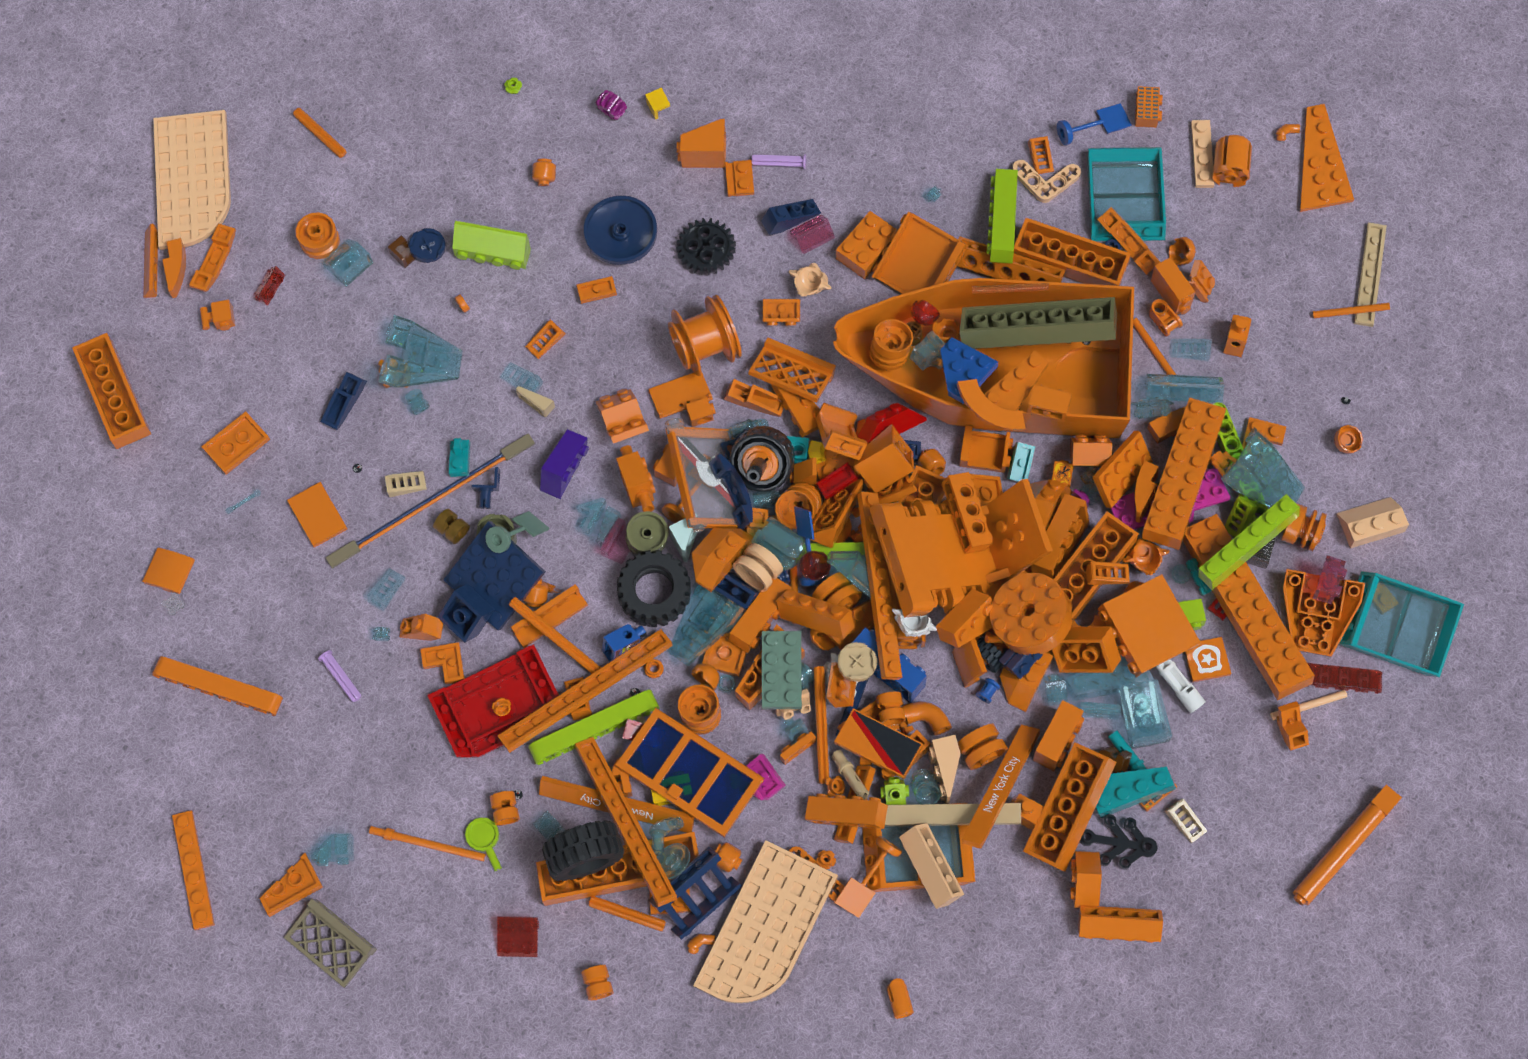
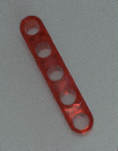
[1307,663,1382,694]

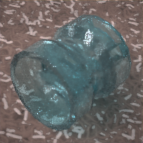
[404,389,430,415]

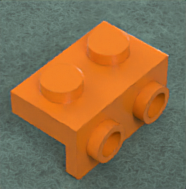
[763,299,800,326]

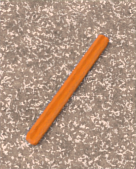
[509,597,601,674]
[814,666,829,784]

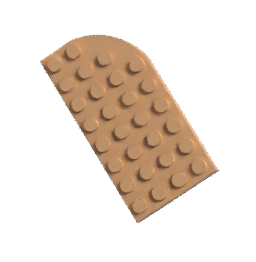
[153,110,231,250]
[693,840,838,1003]

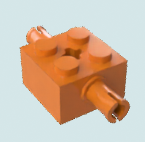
[616,445,656,512]

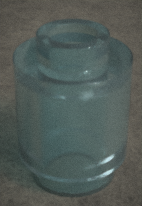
[752,490,780,509]

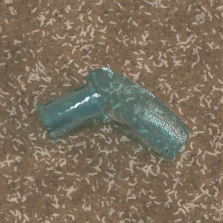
[649,817,684,854]

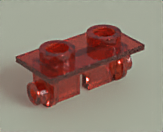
[254,266,286,305]

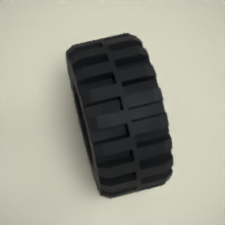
[617,550,691,627]
[542,820,624,881]

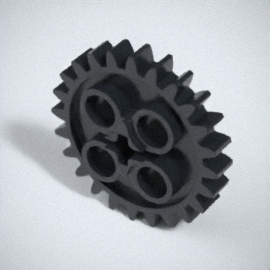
[676,218,736,275]

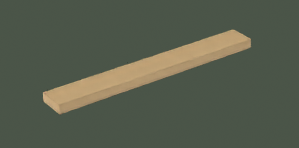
[885,803,1021,826]

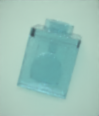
[1043,674,1068,706]
[532,810,566,841]

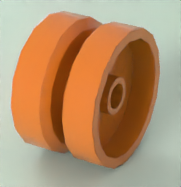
[296,212,340,259]
[812,571,862,610]
[957,723,1008,770]

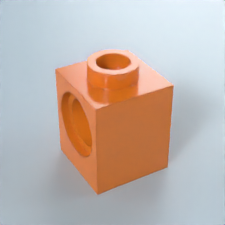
[686,398,716,427]

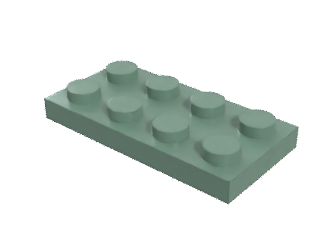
[762,631,802,709]

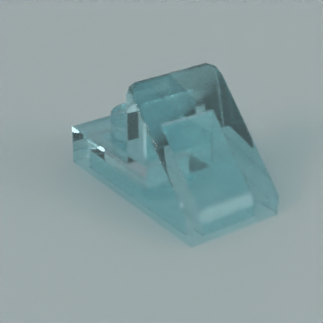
[577,498,607,537]

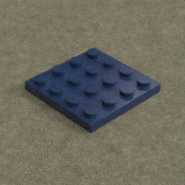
[444,521,546,630]

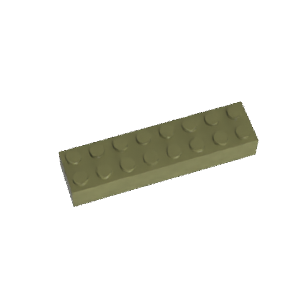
[960,297,1117,349]

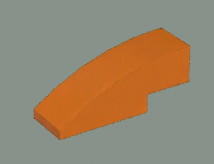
[162,238,186,298]
[724,379,784,417]
[1147,407,1186,444]
[1135,461,1159,523]

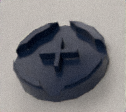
[409,228,446,263]

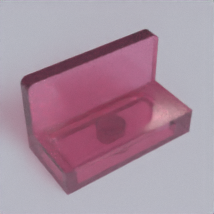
[790,215,835,254]
[600,517,630,564]

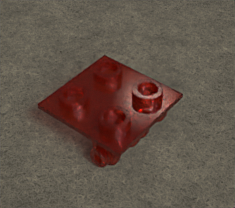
[497,916,539,957]

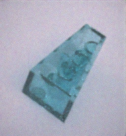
[1065,655,1155,702]

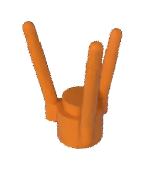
[1209,451,1258,491]

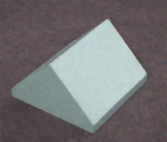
[669,514,698,562]

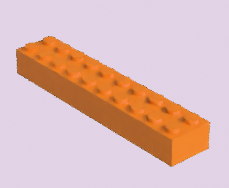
[1183,514,1315,701]

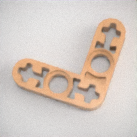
[1012,160,1081,203]

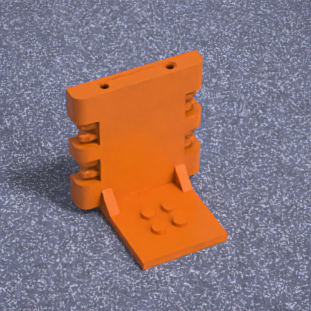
[870,479,1053,618]

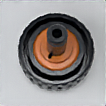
[730,426,795,492]

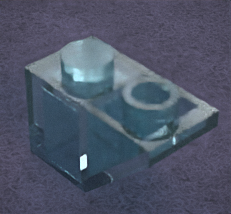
[311,833,354,866]

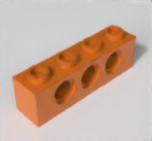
[941,472,993,554]

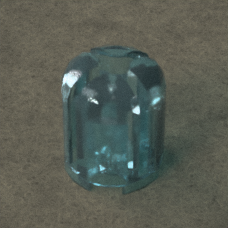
[751,517,806,570]

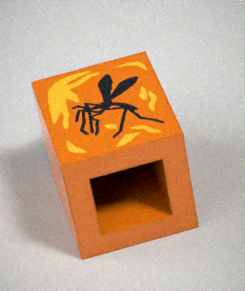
[1051,460,1073,487]

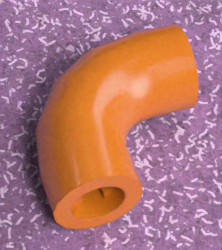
[901,701,952,736]

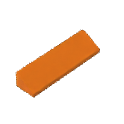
[143,224,158,298]

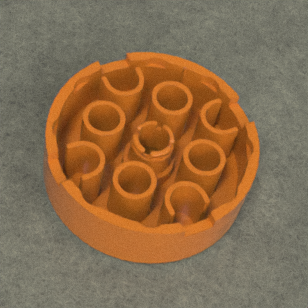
[990,573,1073,655]

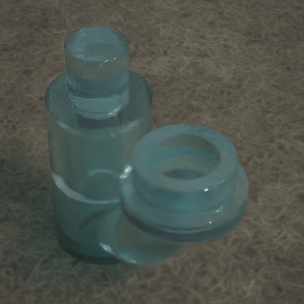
[729,419,769,438]

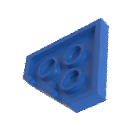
[940,337,998,404]

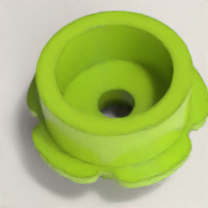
[504,78,522,94]

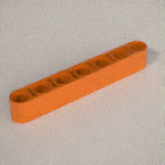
[152,656,283,716]

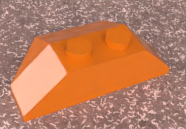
[1030,479,1072,530]
[691,527,756,592]
[1000,650,1054,712]

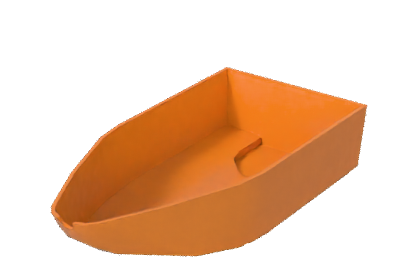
[833,278,1134,439]

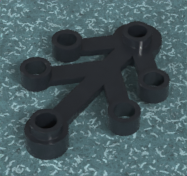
[1080,814,1158,870]

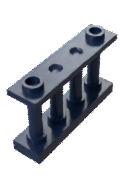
[648,847,742,940]

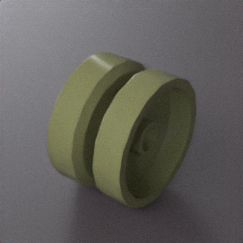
[625,511,669,555]

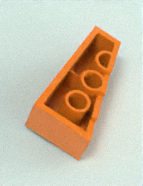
[1031,493,1090,579]
[735,624,805,710]

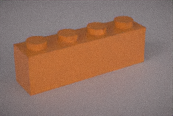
[729,578,792,653]
[776,589,854,639]
[805,793,888,829]
[1078,905,1163,943]

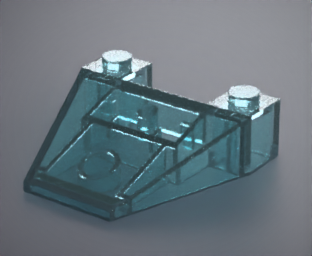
[378,315,463,388]

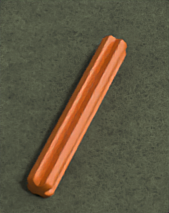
[293,108,347,158]
[589,896,666,931]

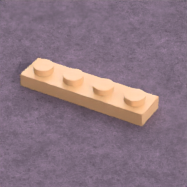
[1191,120,1214,188]

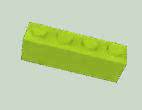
[452,221,531,270]

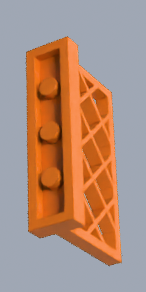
[748,338,836,403]

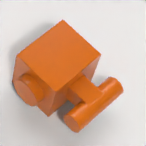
[200,299,235,331]

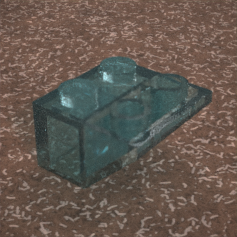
[321,239,373,287]

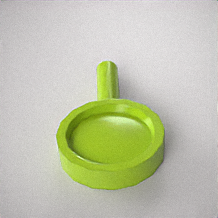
[465,817,502,871]

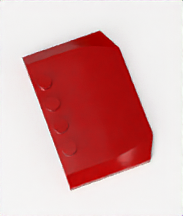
[427,644,559,758]

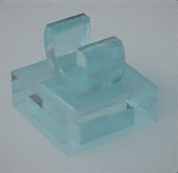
[784,718,808,744]

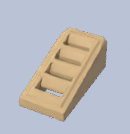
[516,386,555,417]
[385,471,427,497]
[1165,799,1207,843]

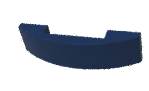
[709,454,753,530]

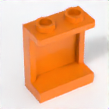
[959,425,1013,473]

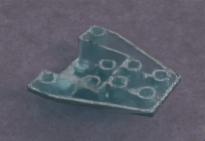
[1221,427,1305,507]
[668,585,745,666]

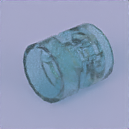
[910,769,941,805]

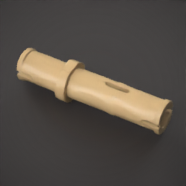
[831,750,869,800]

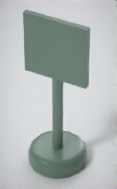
[486,511,550,553]

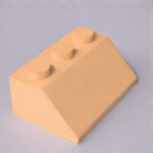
[1337,497,1409,549]

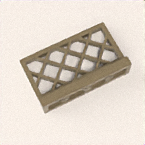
[284,899,377,988]

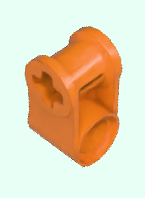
[1149,299,1183,337]

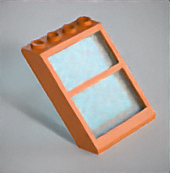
[862,803,976,892]

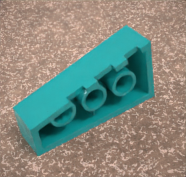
[1096,766,1176,818]

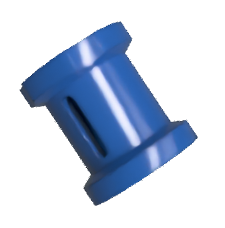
[975,678,1001,704]

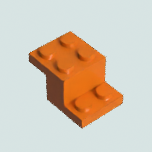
[596,389,649,444]

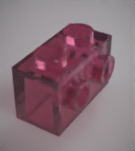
[1313,555,1347,604]

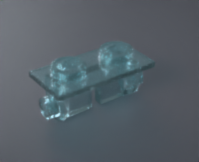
[1131,397,1174,419]

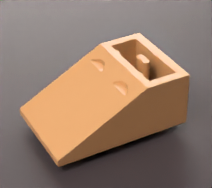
[928,735,960,804]

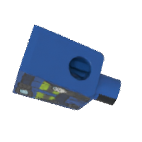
[602,624,647,662]

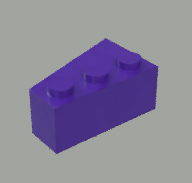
[540,429,589,499]

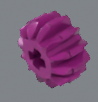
[595,90,627,120]

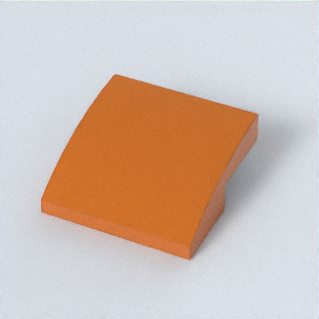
[142,548,195,594]
[952,638,987,688]

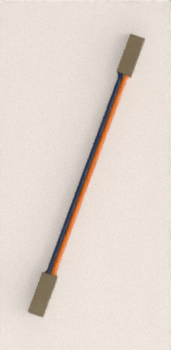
[325,434,535,569]

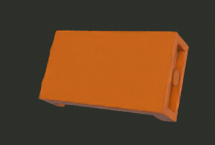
[816,403,867,460]

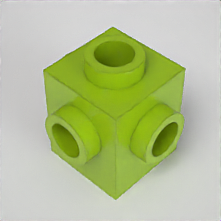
[880,777,909,805]

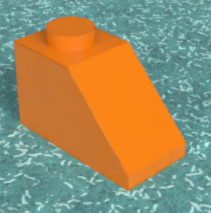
[790,458,817,487]

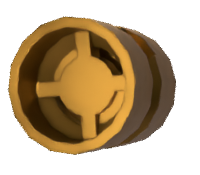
[433,509,470,544]

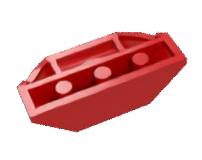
[856,403,927,445]

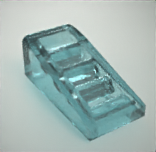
[1171,339,1212,361]
[500,362,543,393]
[596,506,622,549]
[367,568,405,611]

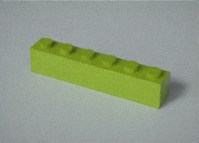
[987,169,1018,263]
[1199,494,1300,590]

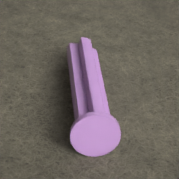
[752,154,806,169]
[318,650,361,702]

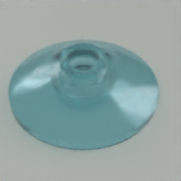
[657,843,690,879]

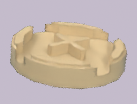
[837,642,877,682]

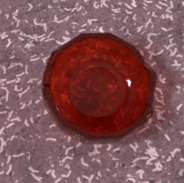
[910,300,940,326]
[799,551,831,580]

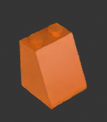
[677,119,726,168]
[853,424,914,493]

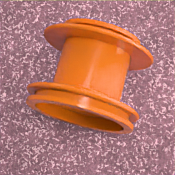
[668,295,742,376]

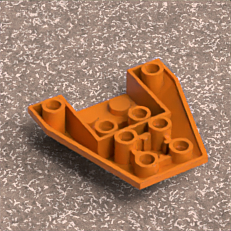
[1283,569,1365,657]

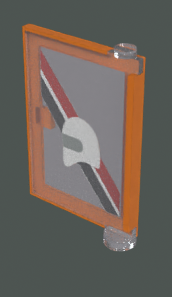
[665,418,745,532]

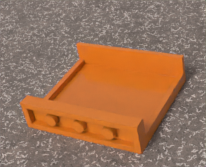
[872,211,969,294]
[1098,574,1201,678]

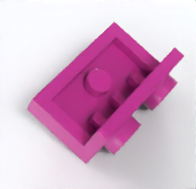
[741,754,786,800]

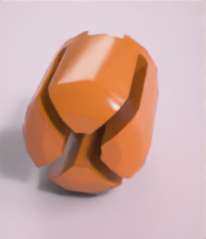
[1212,135,1252,187]

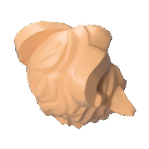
[788,263,831,297]

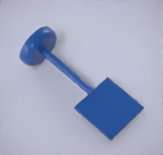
[1057,103,1132,145]
[794,506,826,586]

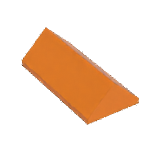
[810,478,864,548]

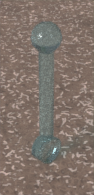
[225,489,261,514]

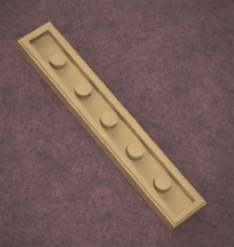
[1354,222,1387,327]

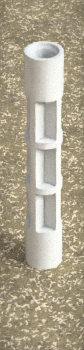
[1155,659,1206,714]

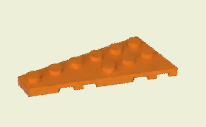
[1300,104,1354,212]

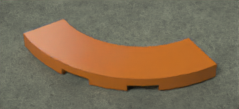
[957,379,1026,431]

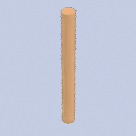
[1270,690,1347,721]

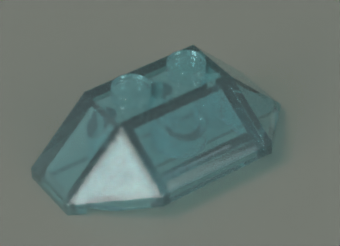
[827,551,871,599]

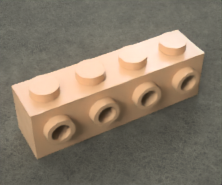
[899,823,964,909]

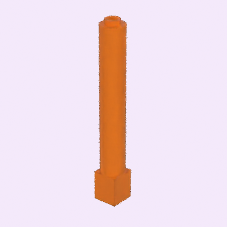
[1293,785,1402,906]

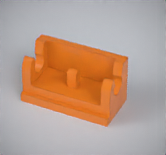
[826,662,856,708]

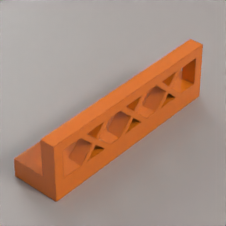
[511,584,588,648]

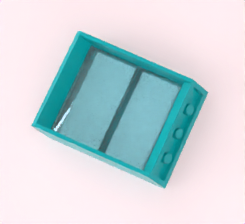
[1087,147,1166,241]
[1339,571,1464,677]

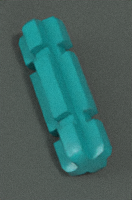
[1186,558,1211,595]

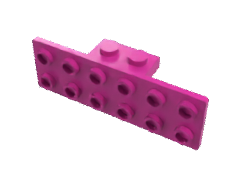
[1110,468,1230,530]

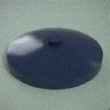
[584,195,658,265]

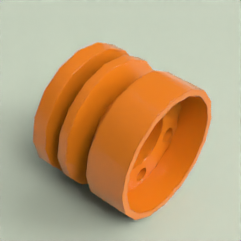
[869,319,913,370]
[775,483,821,529]
[1281,503,1327,551]
[678,685,721,735]

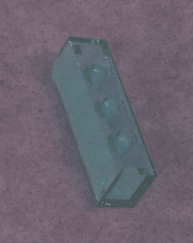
[1145,374,1225,403]

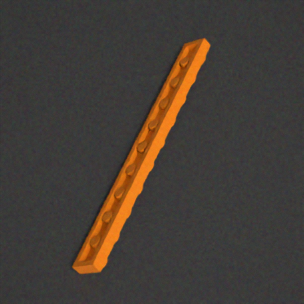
[857,492,902,680]
[498,629,673,753]
[575,737,677,907]

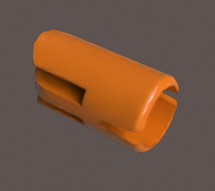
[887,978,914,1019]

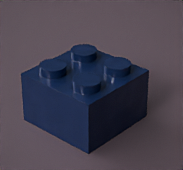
[438,584,495,643]

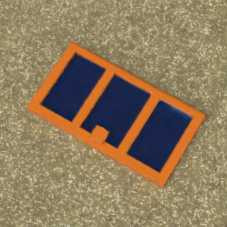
[616,708,765,838]

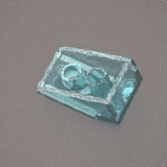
[1119,679,1172,749]

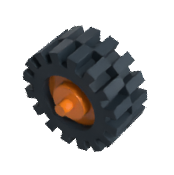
[977,637,1003,673]

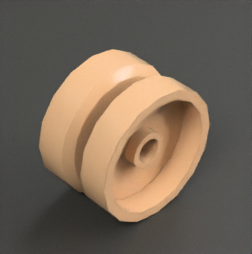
[733,543,783,592]

